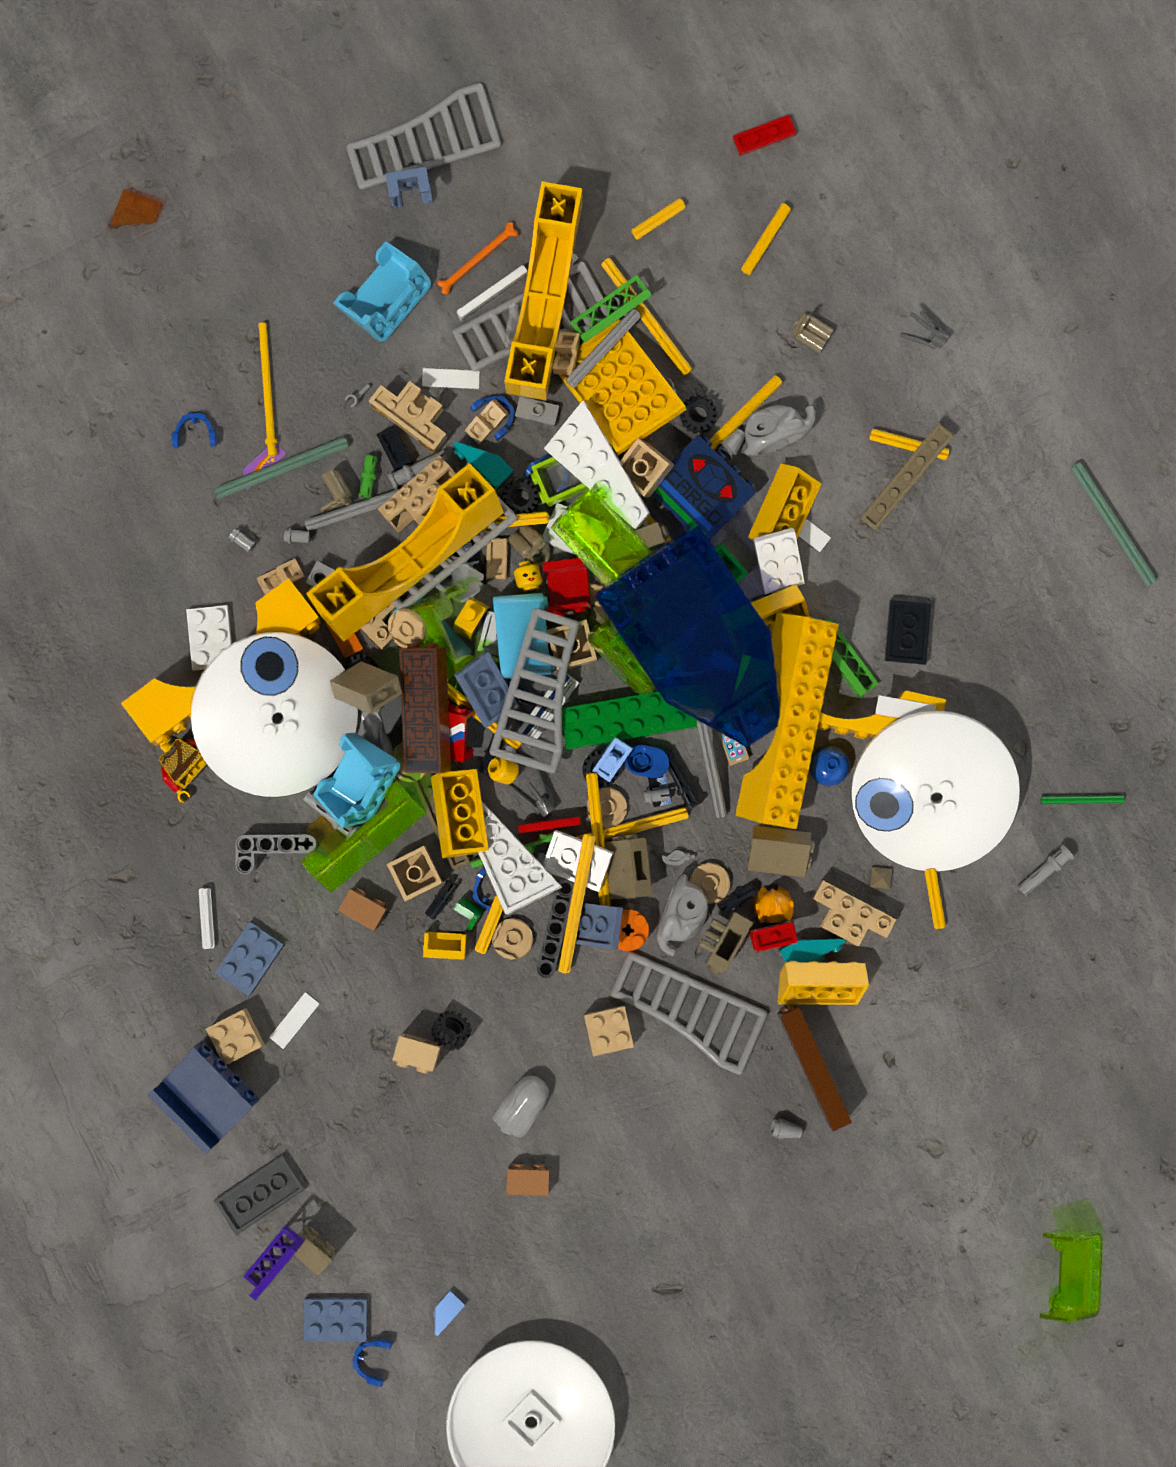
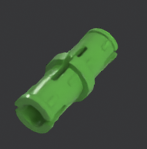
[359,455,378,498]

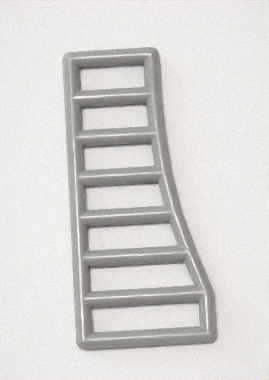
[346,83,501,190]
[452,262,612,372]
[392,495,517,610]
[490,608,579,774]
[611,951,768,1075]

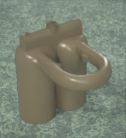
[791,313,834,353]
[320,469,352,513]
[509,525,550,567]

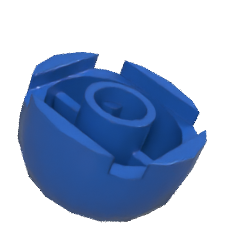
[809,745,850,786]

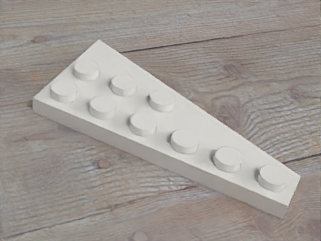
[544,401,650,529]
[479,800,562,915]

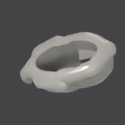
[744,405,816,456]
[657,874,708,956]

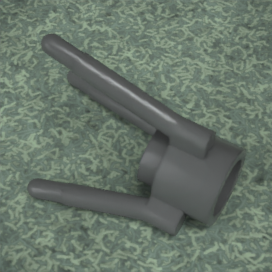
[900,312,949,350]
[508,769,556,817]

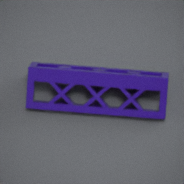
[243,1225,305,1301]

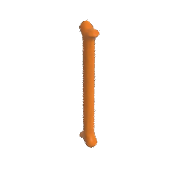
[437,222,518,295]

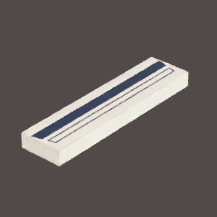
[457,265,528,322]
[517,674,579,749]

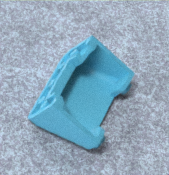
[333,241,431,342]
[493,593,555,680]
[313,733,401,828]

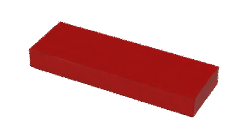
[732,115,796,157]
[518,817,581,833]

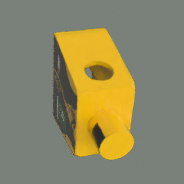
[453,597,490,641]

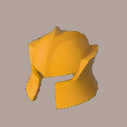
[752,885,794,923]

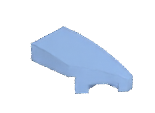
[433,1291,465,1336]

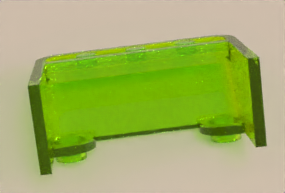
[409,584,499,681]
[588,602,678,695]
[1040,1230,1103,1323]

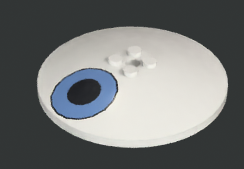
[191,632,358,797]
[851,711,1020,871]

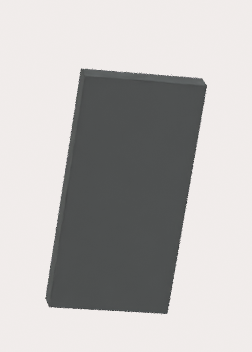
[214,1154,306,1235]

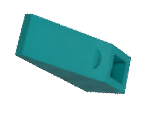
[453,442,514,490]
[778,938,846,963]

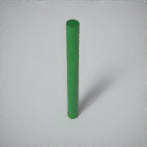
[1041,795,1124,804]

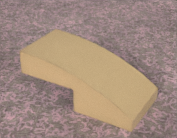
[552,332,580,375]
[465,399,509,444]
[257,559,305,595]

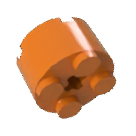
[618,909,649,951]

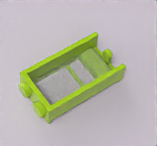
[530,457,589,507]

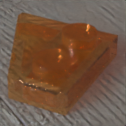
[109,189,163,228]

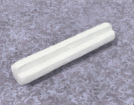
[198,888,215,949]

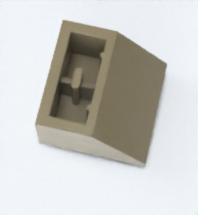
[287,1226,337,1276]

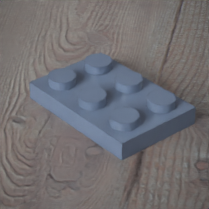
[454,652,518,727]
[575,903,623,950]
[215,921,284,996]
[304,1298,367,1342]

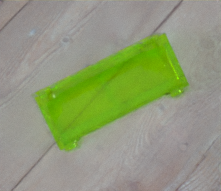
[551,483,680,618]
[300,780,427,893]

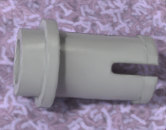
[229,528,256,553]
[284,528,310,544]
[644,788,670,804]

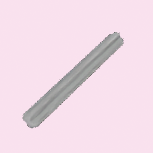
[566,308,641,387]
[305,489,400,531]
[697,719,727,818]

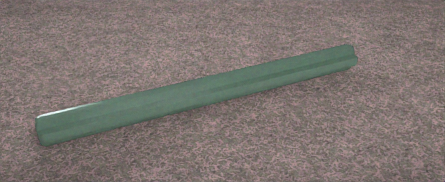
[214,437,349,499]
[1071,462,1157,586]

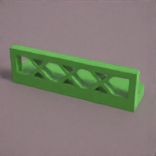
[570,275,652,343]
[826,618,879,699]

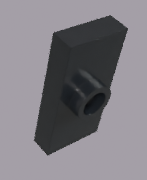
[376,426,413,471]

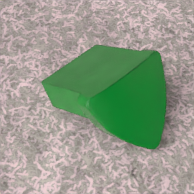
[454,896,484,931]

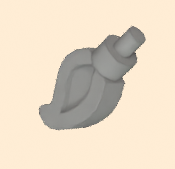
[662,850,695,866]

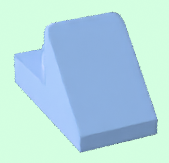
[592,737,633,782]

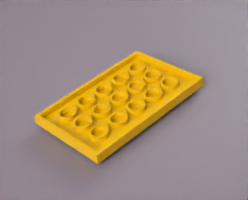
[553,319,687,456]

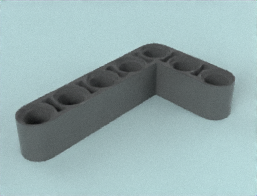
[537,875,574,978]

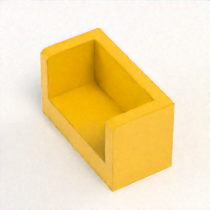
[423,932,467,960]

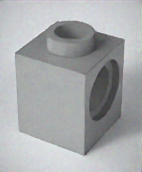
[306,561,335,590]

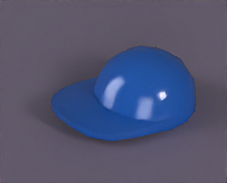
[625,745,669,778]

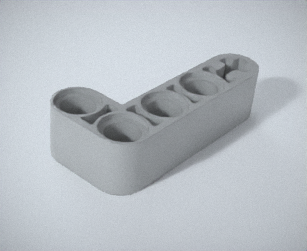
[235,835,319,874]

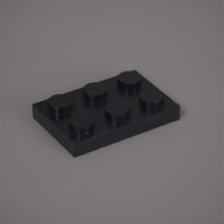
[884,600,931,665]

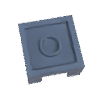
[386,167,433,209]

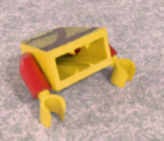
[159,739,207,803]

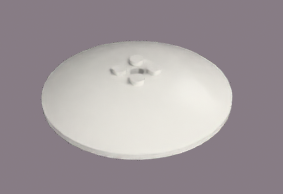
[446,1340,615,1467]

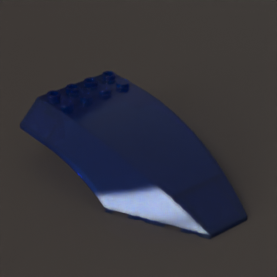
[594,525,780,748]

